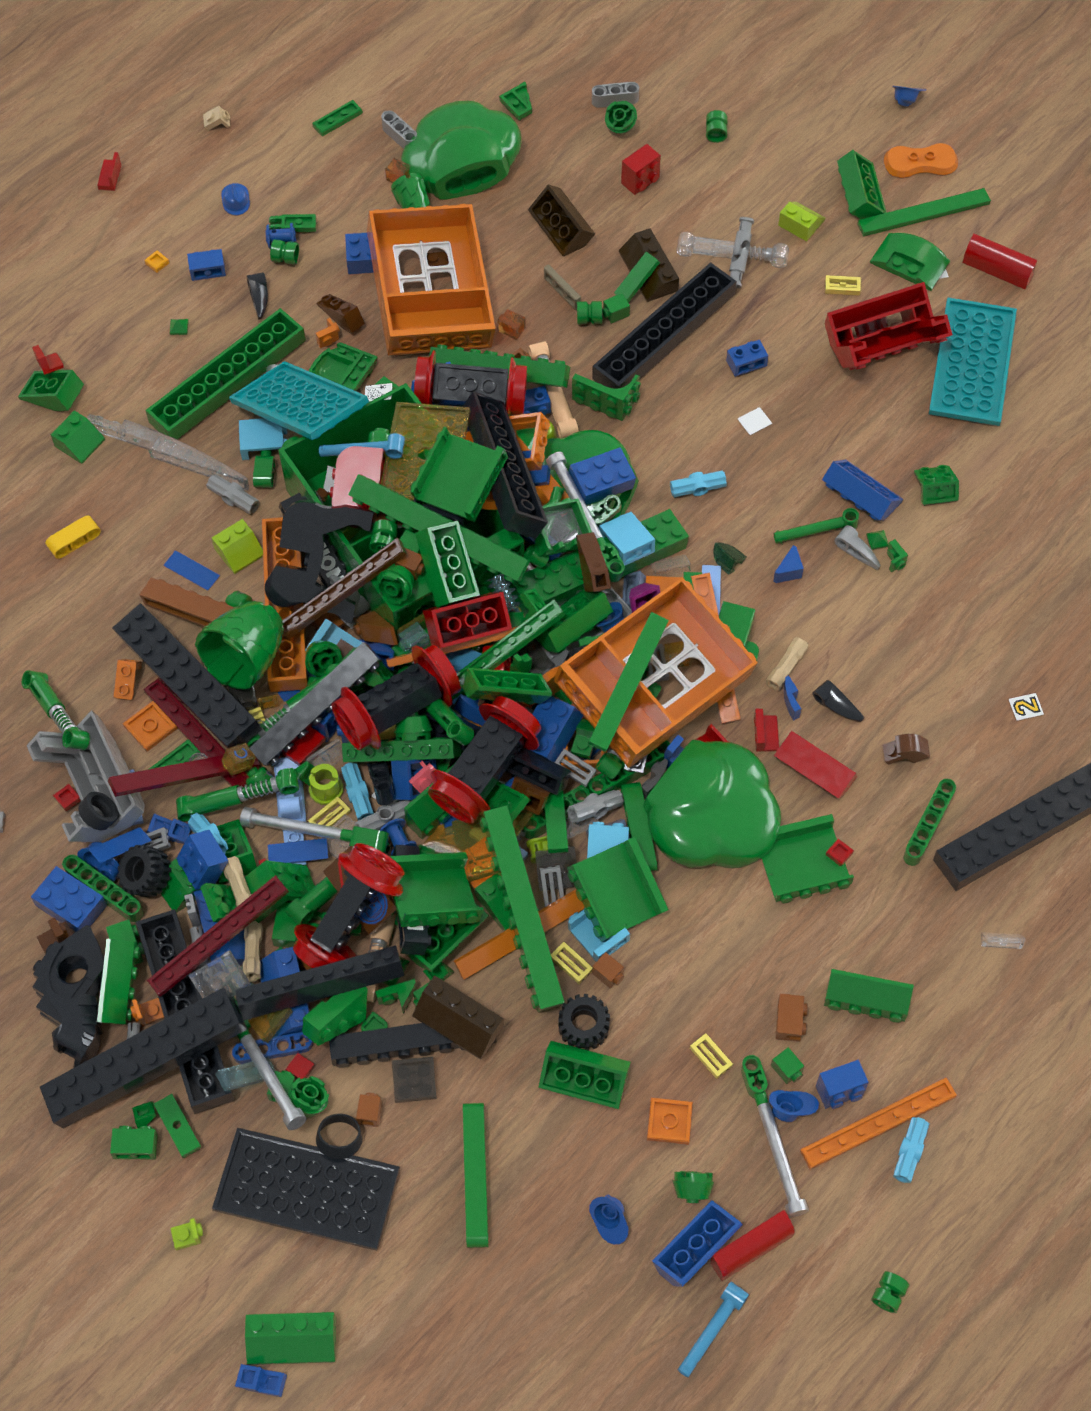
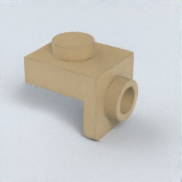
[203,106,230,131]

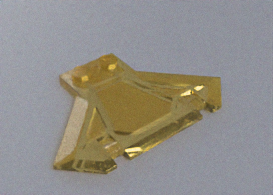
[423,809,535,882]

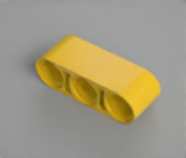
[45,515,101,559]

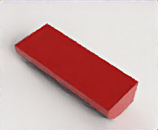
[962,234,1037,289]
[774,730,857,799]
[710,1210,795,1281]

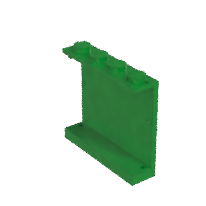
[410,426,508,522]
[762,814,854,904]
[567,837,669,941]
[390,852,484,927]

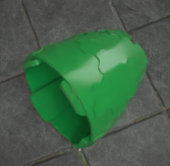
[195,601,284,689]

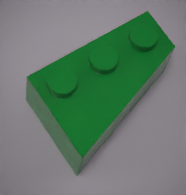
[302,987,368,1046]

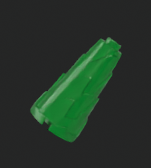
[391,173,430,209]

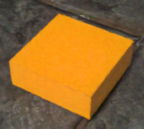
[144,250,169,273]

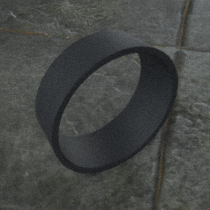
[316,1114,362,1159]

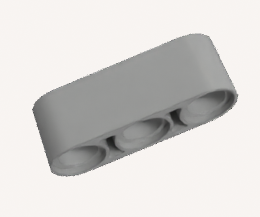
[592,82,639,108]
[381,110,417,149]

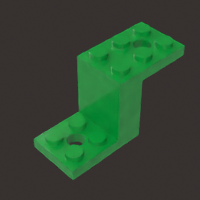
[200,860,315,923]

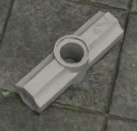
[206,474,260,514]
[567,790,624,823]
[355,800,411,831]

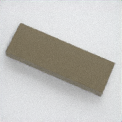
[544,264,581,310]

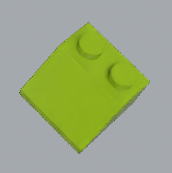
[778,202,825,242]
[212,519,263,574]

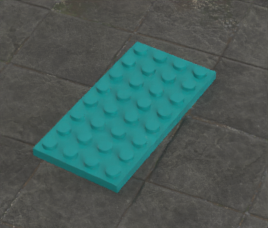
[929,297,1017,426]
[229,361,369,440]

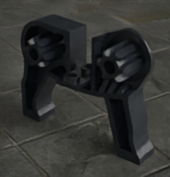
[265,500,374,624]

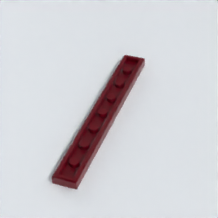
[143,678,249,787]
[108,750,260,797]
[147,875,289,997]

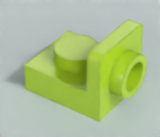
[170,1218,203,1250]

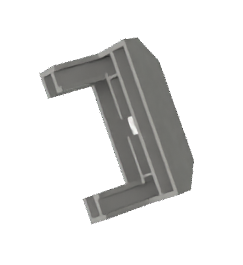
[27,710,145,842]

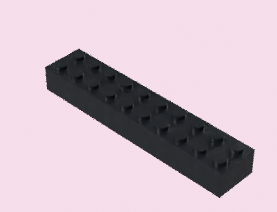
[592,262,737,389]
[462,391,548,539]
[112,603,263,755]
[933,763,1091,891]
[136,909,235,1114]
[39,987,247,1129]

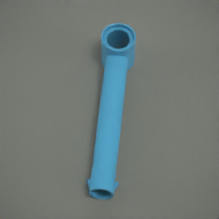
[319,433,405,459]
[677,1282,749,1377]

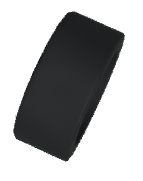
[78,791,119,831]

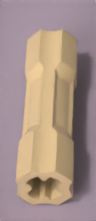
[766,637,808,691]
[223,856,251,906]
[242,921,263,982]

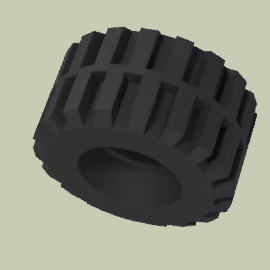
[117,845,171,898]
[558,994,610,1051]

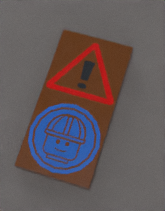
[323,846,397,935]

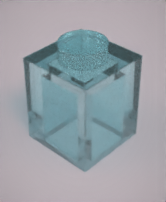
[398,622,429,653]

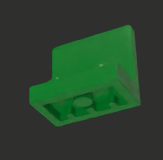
[914,465,959,505]

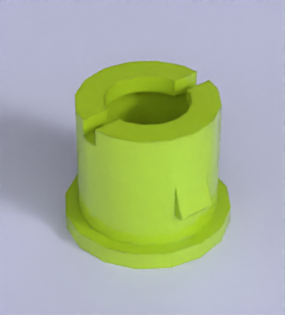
[309,764,344,805]

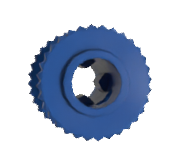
[265,223,296,249]
[380,818,417,856]

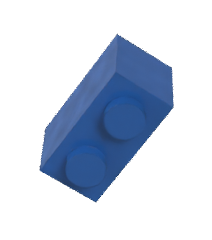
[187,249,226,281]

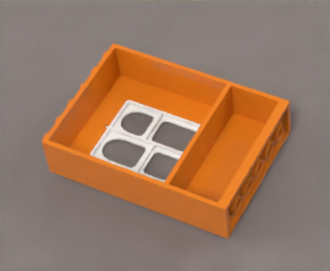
[367,204,496,356]
[554,577,758,768]

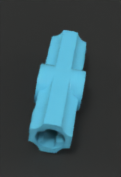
[670,470,727,497]
[341,762,374,821]
[188,813,228,854]
[893,1117,929,1183]

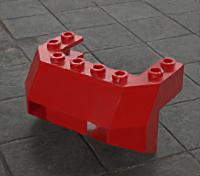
[824,282,952,370]

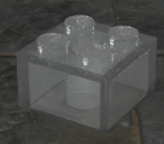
[188,950,251,998]

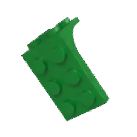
[572,373,641,421]
[479,781,530,823]

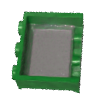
[535,498,592,558]

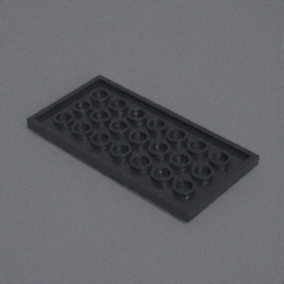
[212,1128,400,1251]

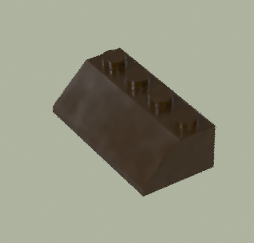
[528,184,595,256]
[619,228,679,302]
[412,975,504,1060]

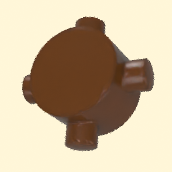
[316,488,330,503]

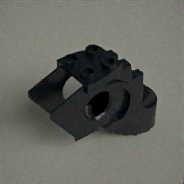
[32,925,104,1068]

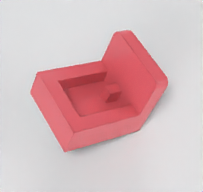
[409,761,436,793]

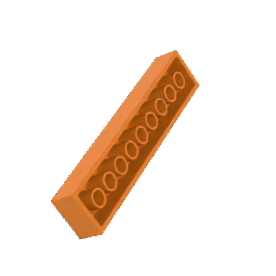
[262,517,308,692]

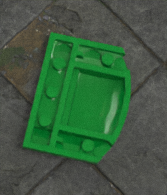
[870,233,950,291]
[309,342,378,391]

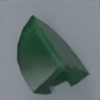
[713,542,747,575]

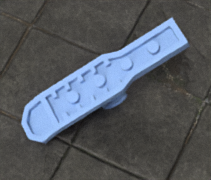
[274,757,307,865]

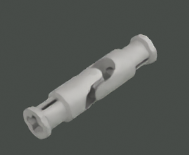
[729,217,754,288]

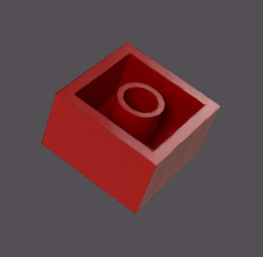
[621,144,661,195]

